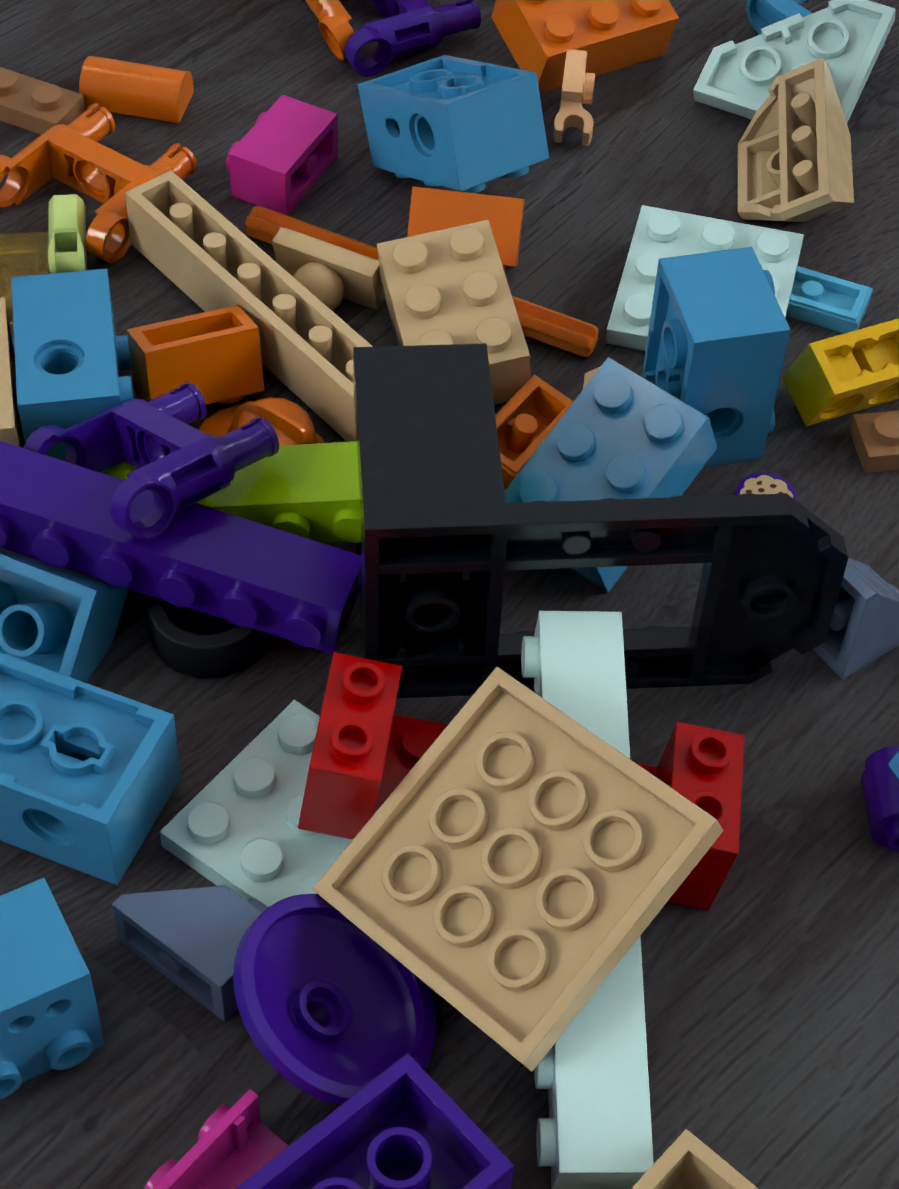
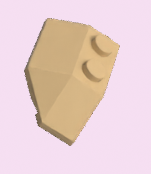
[738,57,854,222]

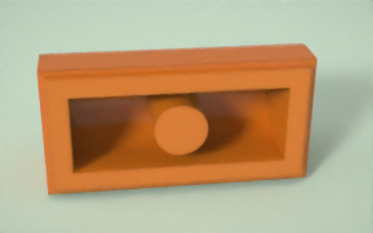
[79,55,194,124]
[495,374,574,492]

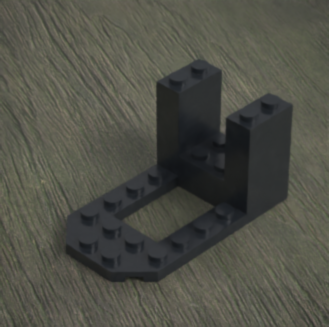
[353,343,849,699]

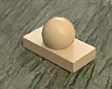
[272,227,385,311]

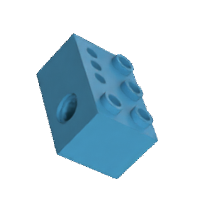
[357,55,549,193]
[642,247,790,467]
[11,269,134,461]
[0,652,182,886]
[0,878,105,1100]

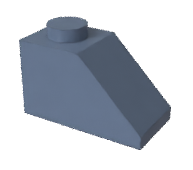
[812,558,899,680]
[112,885,268,1022]

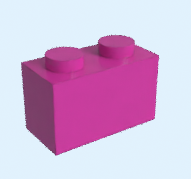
[226,95,338,215]

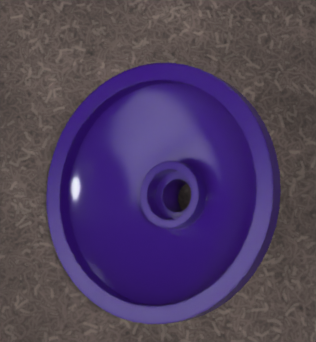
[233,894,436,1105]

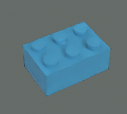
[505,357,718,592]

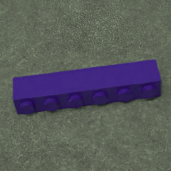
[0,441,361,654]

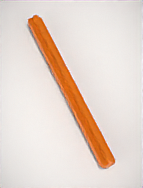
[245,206,599,357]

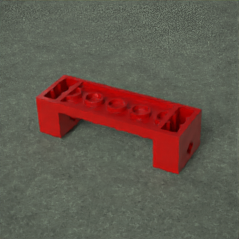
[298,652,745,911]

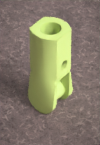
[48,194,87,274]

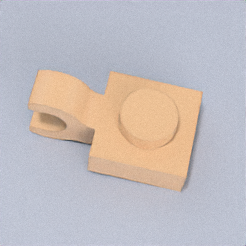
[553,49,595,146]

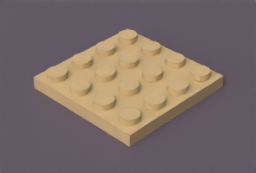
[312,667,724,1072]

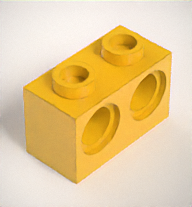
[781,318,899,427]

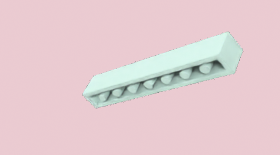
[521,611,654,1189]

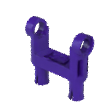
[303,0,481,77]
[24,382,279,540]

